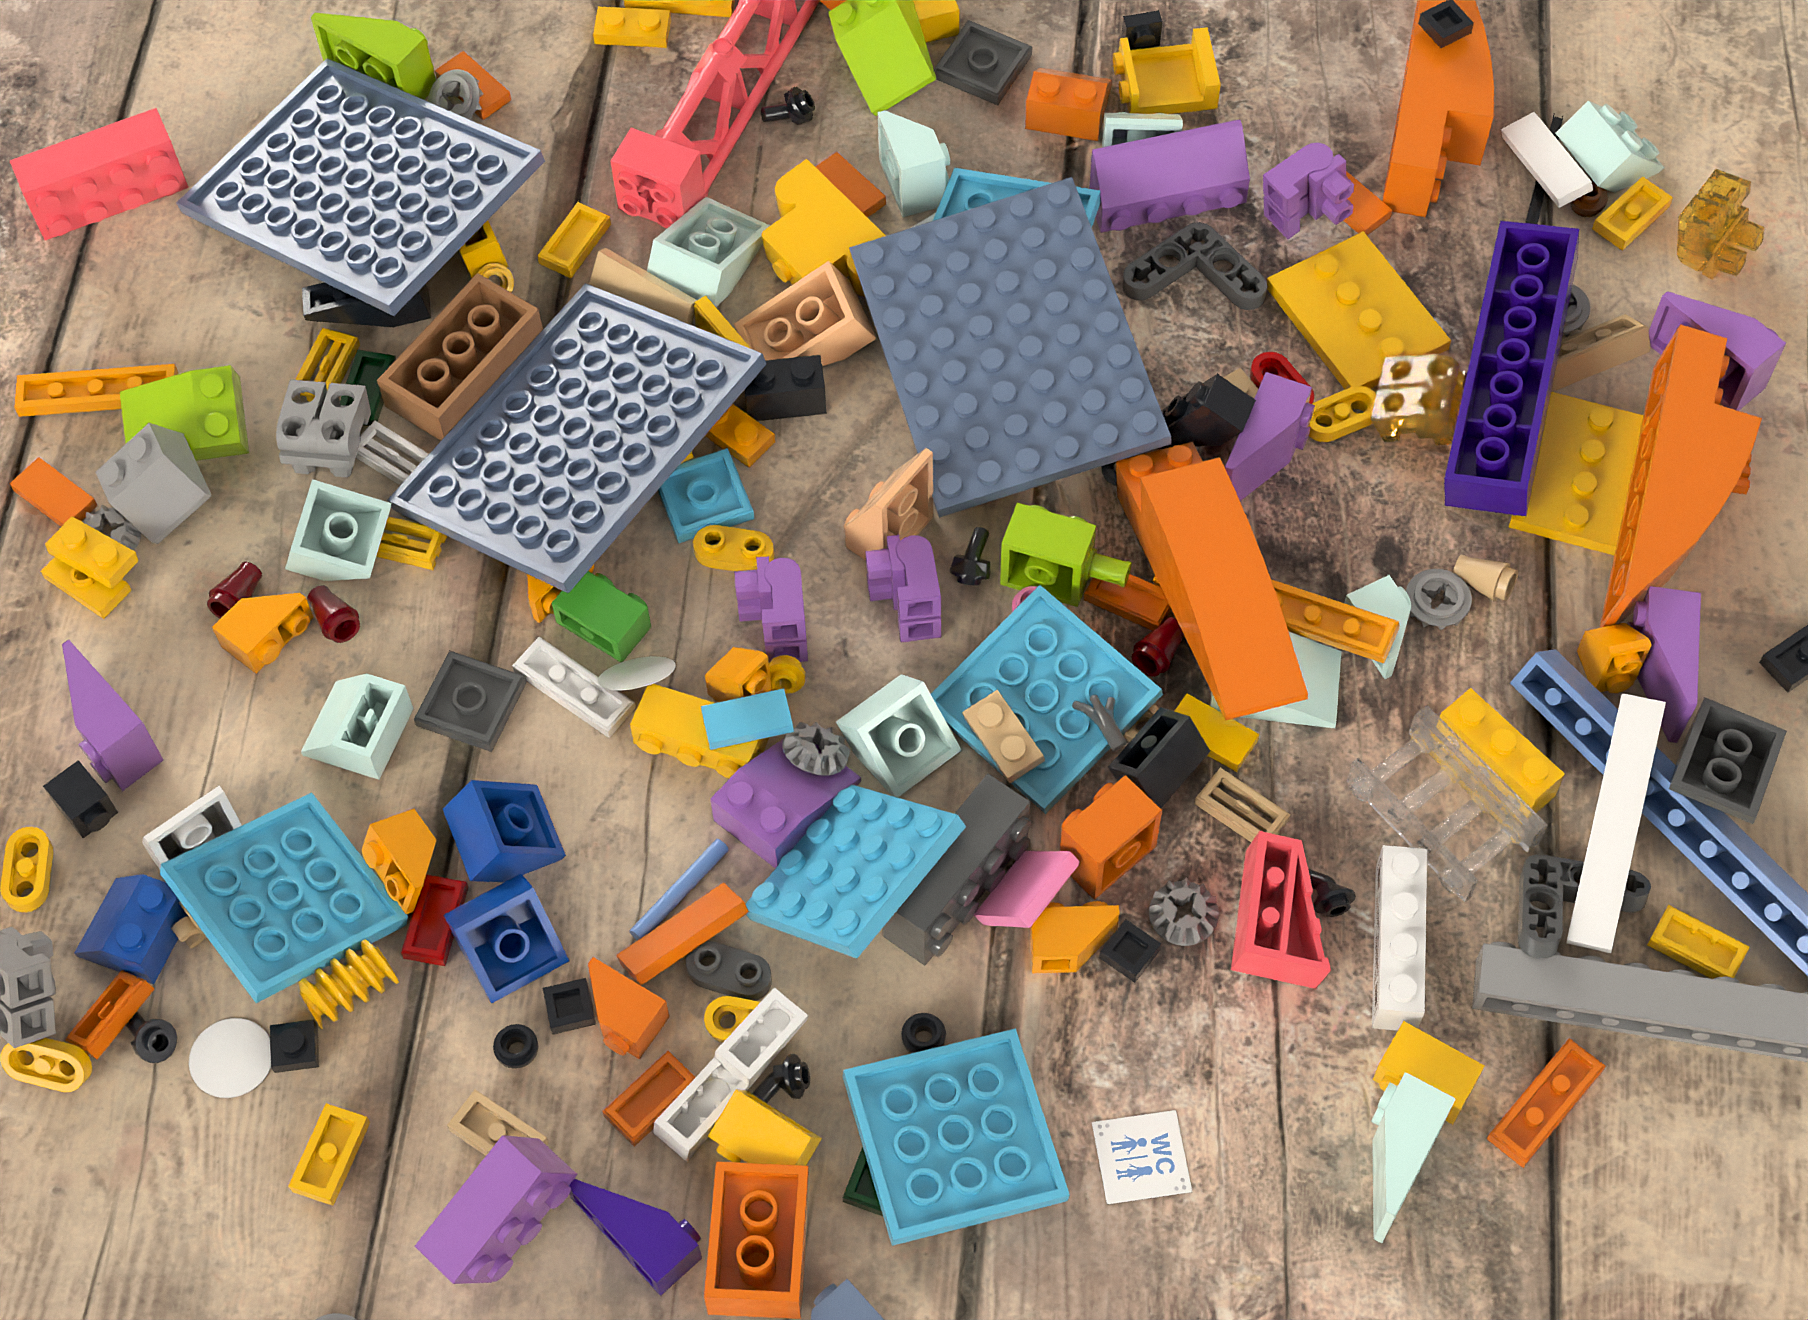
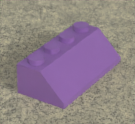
[1089,119,1250,233]

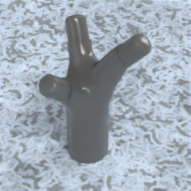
[1072,695,1127,751]

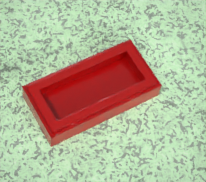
[401,874,469,966]

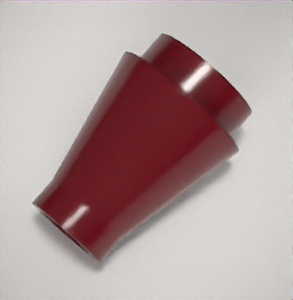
[207,561,262,619]
[307,585,360,643]
[1132,617,1184,677]

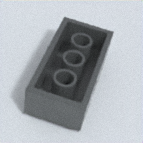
[883,774,1032,966]

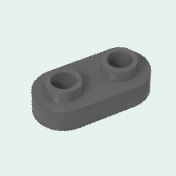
[686,941,772,1001]

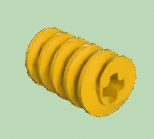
[298,939,399,1030]

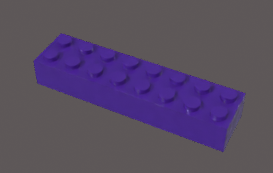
[1444,221,1579,517]

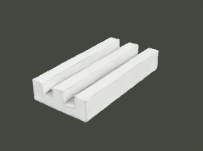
[355,421,429,485]

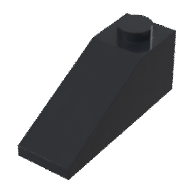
[302,282,431,328]

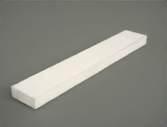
[1567,693,1666,953]

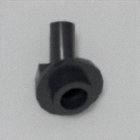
[761,86,815,125]
[950,527,991,586]
[1308,869,1356,917]
[125,1012,177,1063]
[752,1054,810,1103]

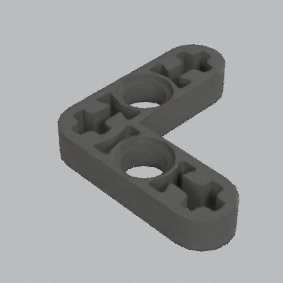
[1122,222,1267,310]
[1518,854,1651,958]

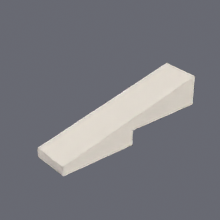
[653,987,808,1162]

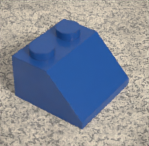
[443,780,566,882]
[74,874,188,985]
[444,874,569,1003]

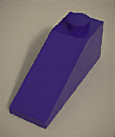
[569,1179,702,1296]

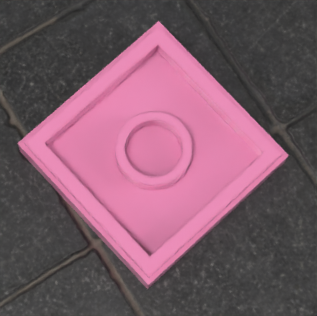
[974,851,1079,928]

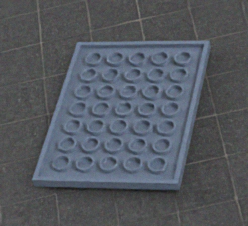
[176,58,545,316]
[849,177,1171,518]
[387,283,766,593]

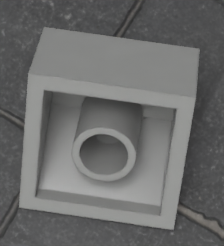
[96,423,212,544]

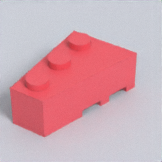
[1231,831,1331,989]

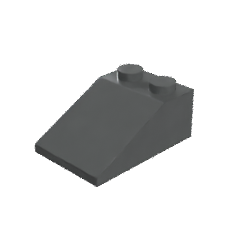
[1669,697,1787,824]

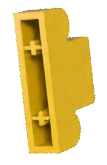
[762,159,886,297]

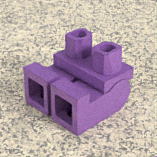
[1263,143,1354,239]
[865,535,941,643]
[734,556,808,663]

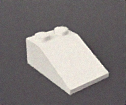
[142,786,242,869]

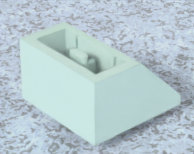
[1555,101,1665,193]
[301,673,414,780]

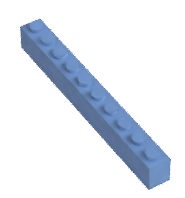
[1510,649,1808,976]

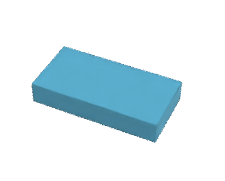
[701,688,794,750]

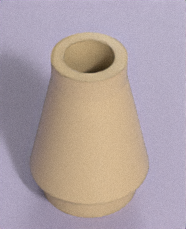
[1453,554,1518,601]

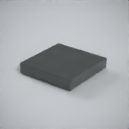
[934,20,1033,105]
[414,650,527,752]

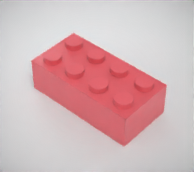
[10,108,189,241]

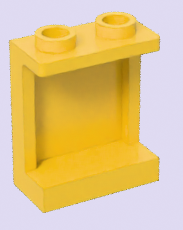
[1113,27,1221,114]

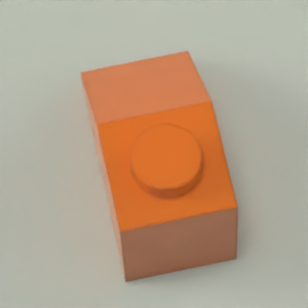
[588,957,670,1059]

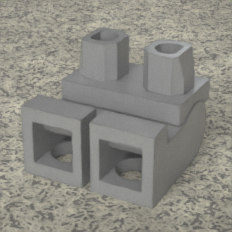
[276,379,371,478]
[0,927,56,1048]

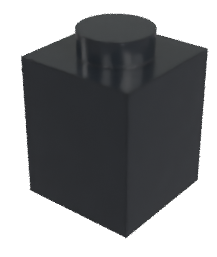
[43,760,118,838]

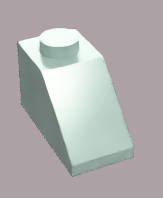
[1345,575,1411,679]

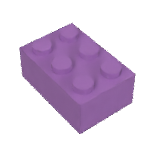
[415,1135,578,1284]

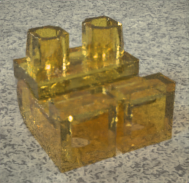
[1677,169,1765,280]
[1371,354,1467,445]

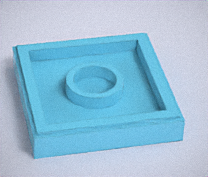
[658,448,755,544]

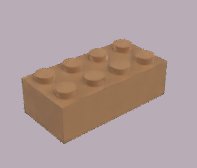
[377,273,543,441]

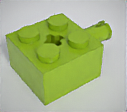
[1000,502,1132,607]

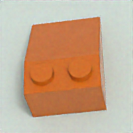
[704,1162,809,1319]

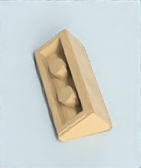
[1551,314,1651,392]

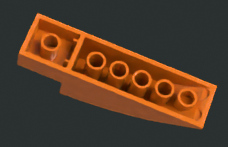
[1382,0,1494,217]
[1599,324,1762,628]
[1116,442,1308,720]

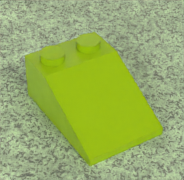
[828,0,936,116]
[311,12,436,100]
[120,365,249,461]

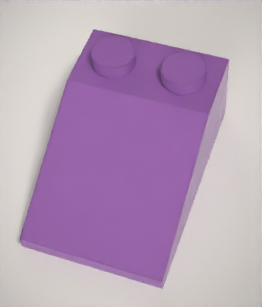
[1649,291,1786,411]
[1225,372,1315,501]
[1627,586,1701,743]
[62,640,164,791]
[710,738,861,869]

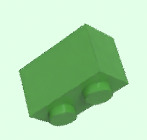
[552,571,651,662]

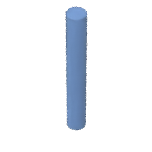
[629,838,729,941]

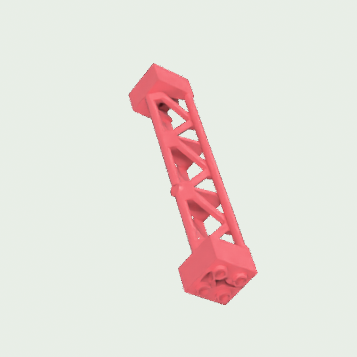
[610,0,820,228]

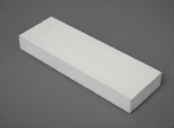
[1501,112,1593,208]
[512,637,636,738]

